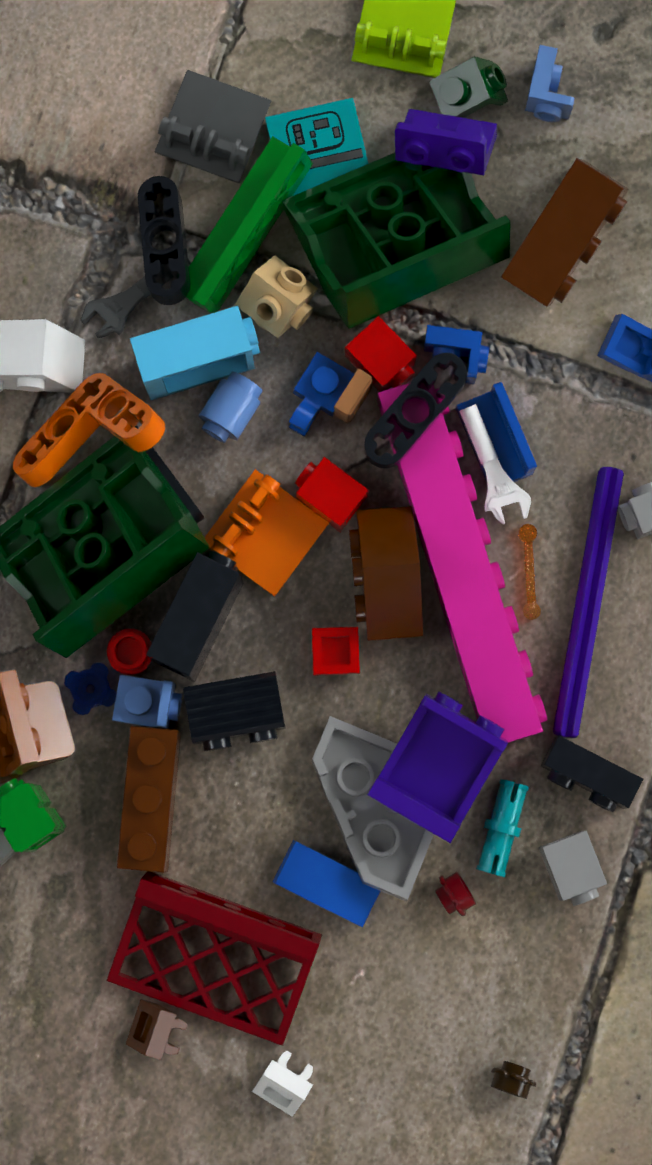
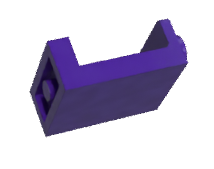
[367,691,508,844]

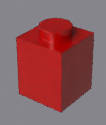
[345,316,417,392]
[295,457,369,533]

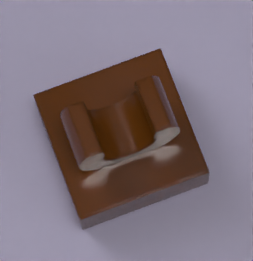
[126,999,188,1060]

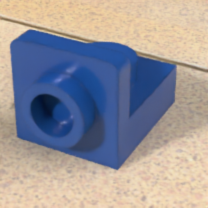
[424,325,489,384]

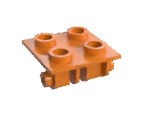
[204,469,329,597]

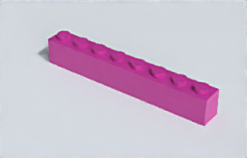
[377,383,547,743]

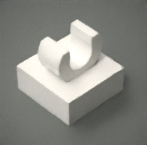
[252,1051,313,1117]

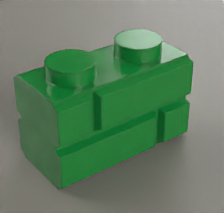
[0,778,66,853]

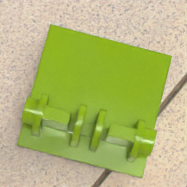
[351,0,456,78]

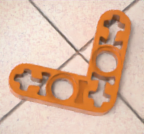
[13,373,165,487]

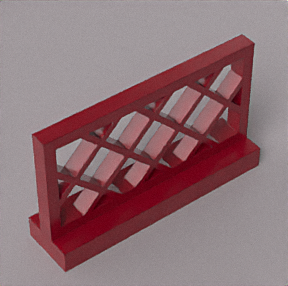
[106,871,322,1046]

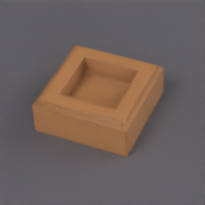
[334,368,373,423]

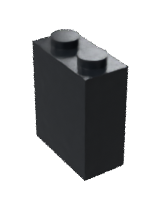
[146,551,244,682]

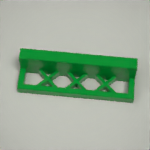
[185,136,313,314]

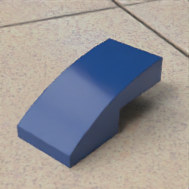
[597,314,652,382]
[272,840,380,928]

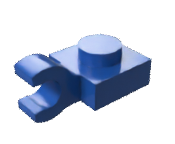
[289,352,355,437]

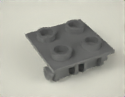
[155,70,271,183]

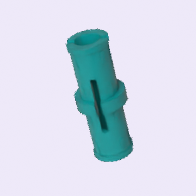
[476,779,529,877]

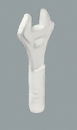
[459,404,531,525]

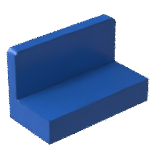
[456,382,537,483]

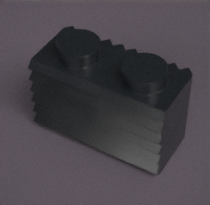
[183,671,286,751]

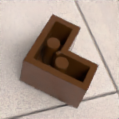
[349,506,423,641]

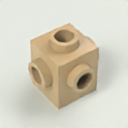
[235,255,318,338]

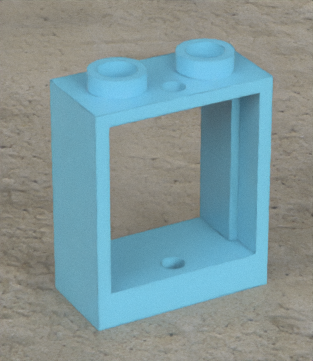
[130,306,260,400]

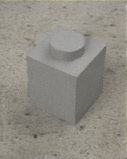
[539,830,607,906]

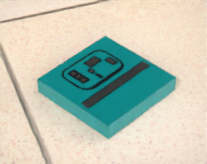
[265,98,369,196]

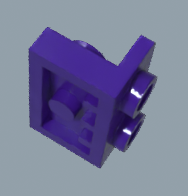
[395,109,497,176]

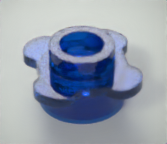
[64,663,117,715]

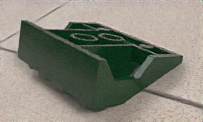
[282,152,510,329]
[0,436,210,658]

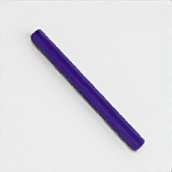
[553,467,624,739]

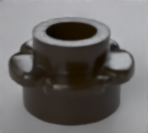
[491,1061,536,1099]

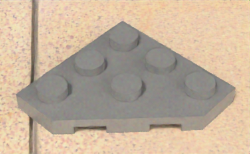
[311,716,434,901]

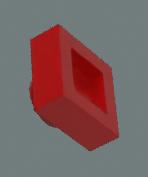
[312,627,360,676]

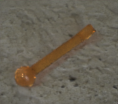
[518,524,541,620]

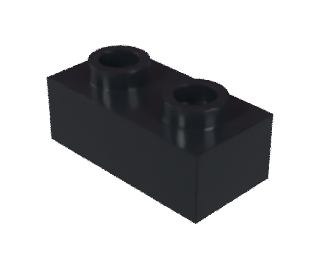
[541,735,643,813]

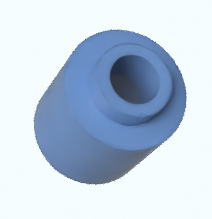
[199,371,263,443]

